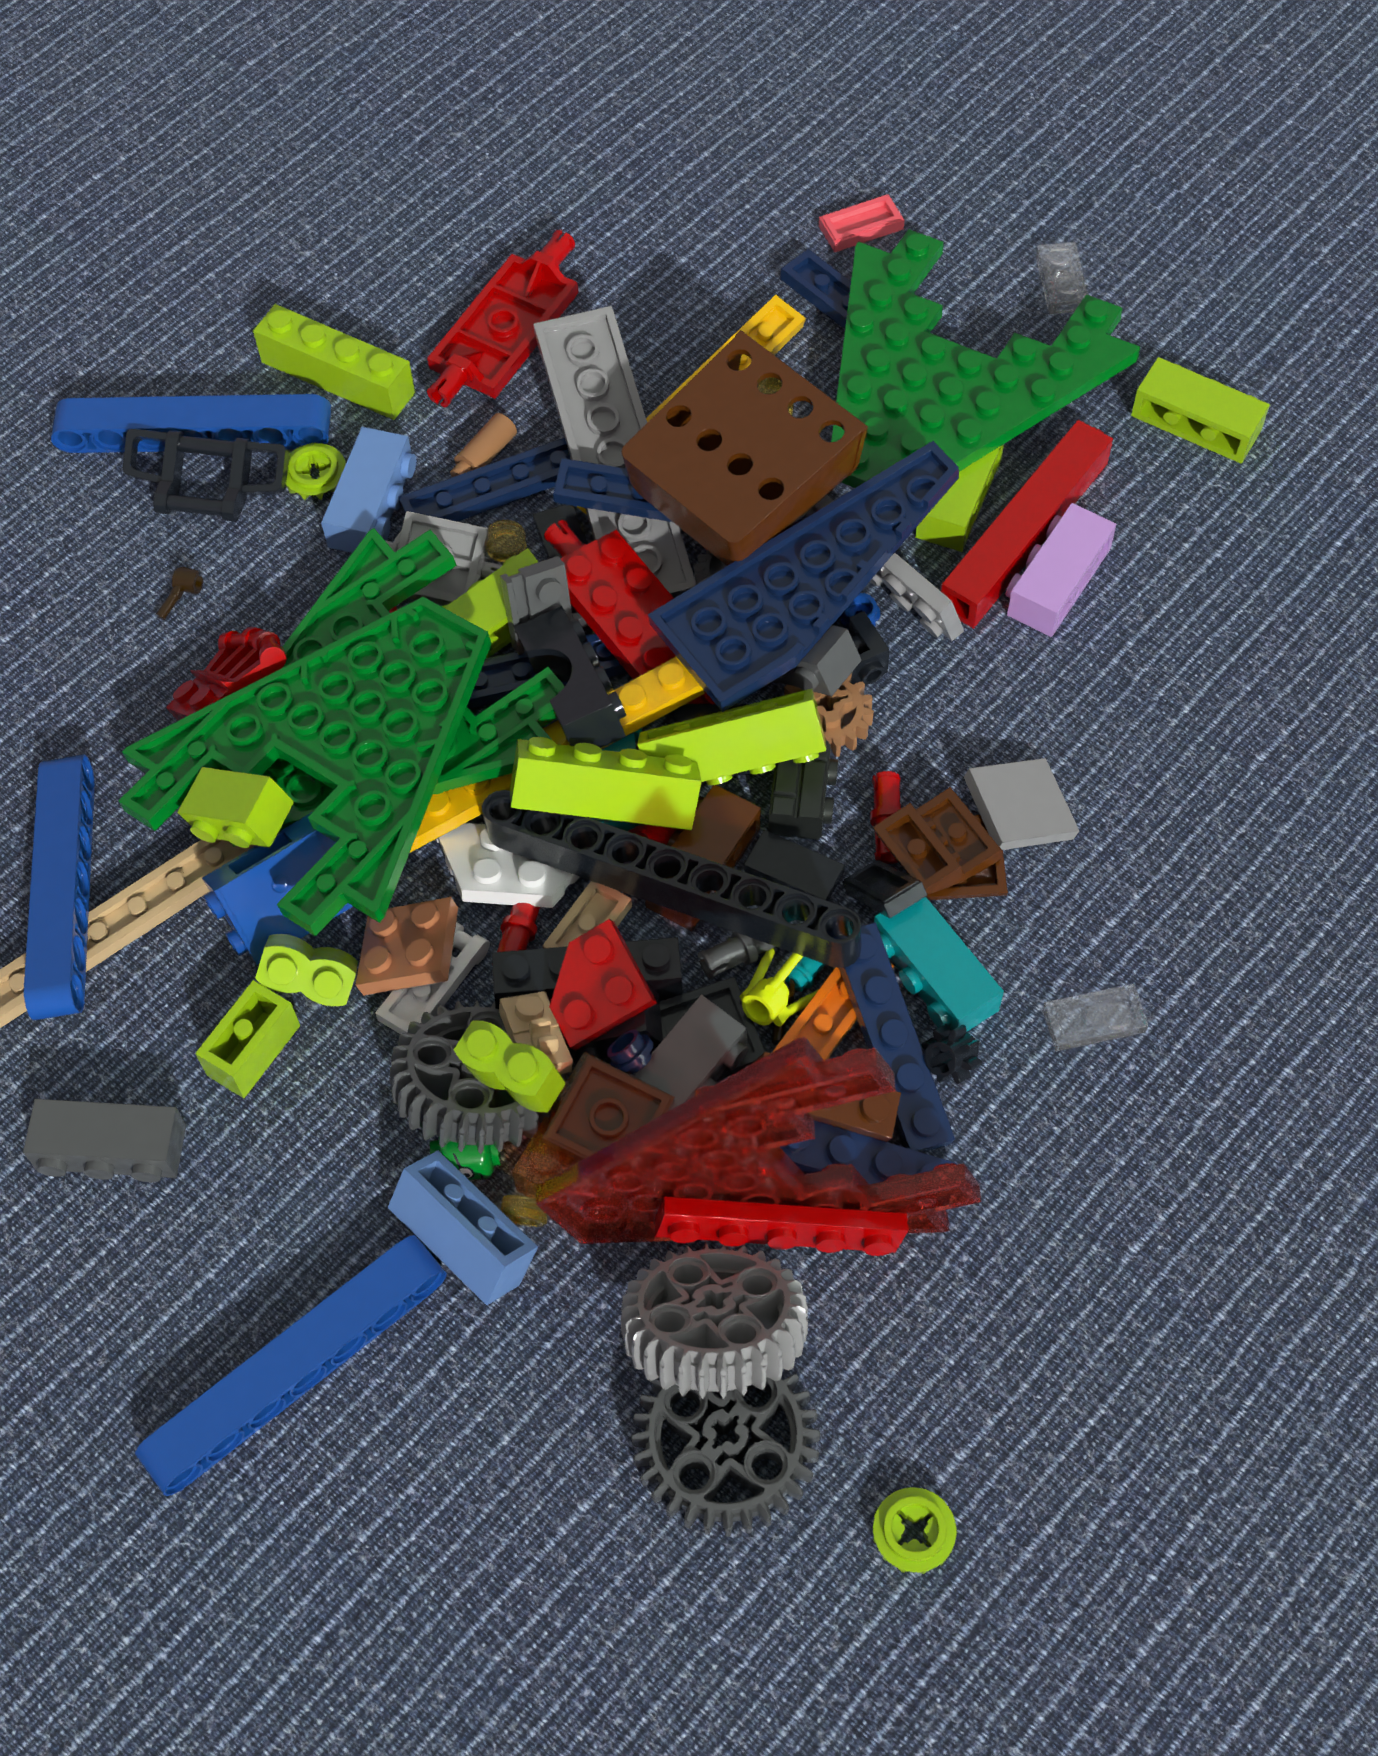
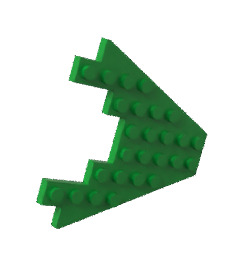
[831,229,1140,488]
[230,528,565,847]
[118,597,492,936]

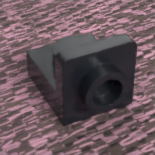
[849,611,889,685]

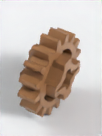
[784,673,874,757]

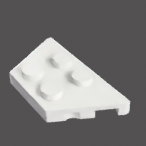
[436,823,590,908]

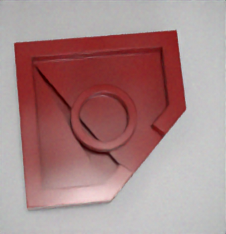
[549,919,657,1050]

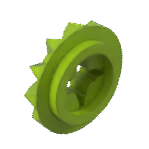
[286,443,346,500]
[873,1487,956,1574]

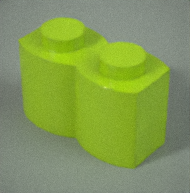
[255,934,358,1006]
[454,1020,566,1113]

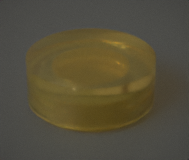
[486,520,527,562]
[500,1195,550,1227]

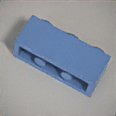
[321,427,416,553]
[388,1150,538,1305]

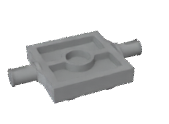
[385,511,502,605]

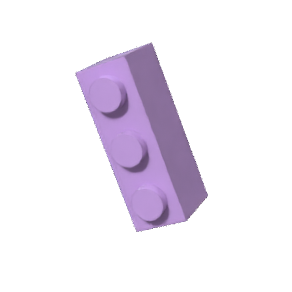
[1006,503,1117,637]

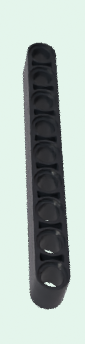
[482,790,861,968]

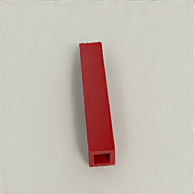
[941,420,1113,629]

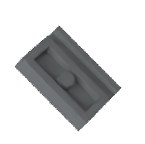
[500,556,573,655]

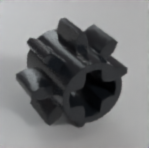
[921,1024,982,1084]

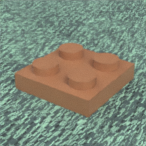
[356,897,458,996]

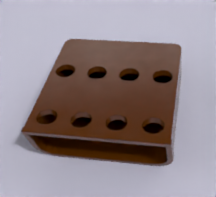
[622,330,868,566]

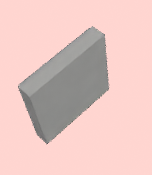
[964,758,1079,850]

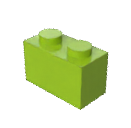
[177,767,294,848]
[195,980,301,1098]

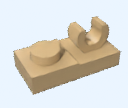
[499,991,573,1074]

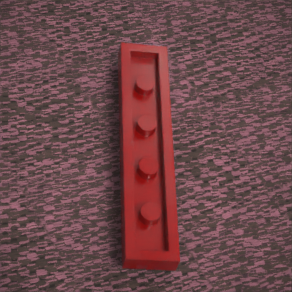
[655,1196,908,1256]

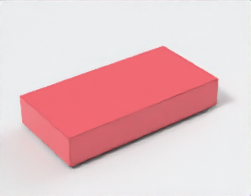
[819,194,904,253]

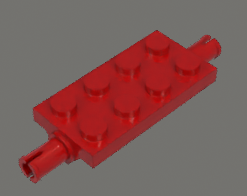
[427,230,579,407]
[544,520,715,704]

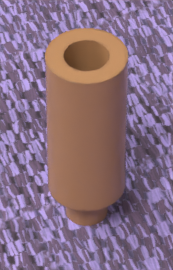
[450,413,517,477]

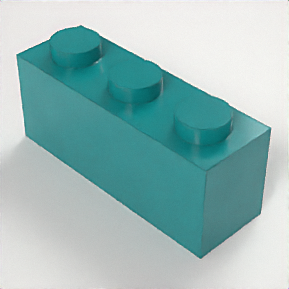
[874,897,1004,1032]

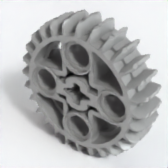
[621,1243,808,1399]

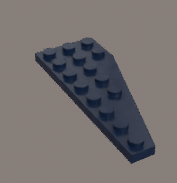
[648,441,959,713]

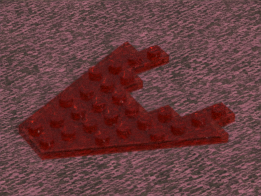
[536,1037,981,1244]

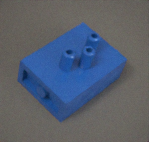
[202,812,353,965]

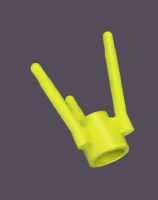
[739,948,819,1026]

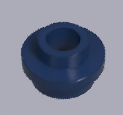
[607,1029,653,1074]

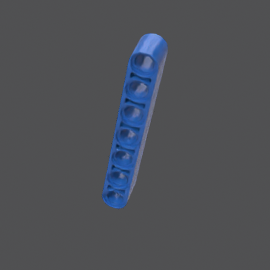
[51,394,331,453]
[24,754,95,1021]
[135,1235,447,1496]

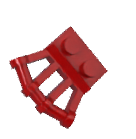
[166,627,286,720]

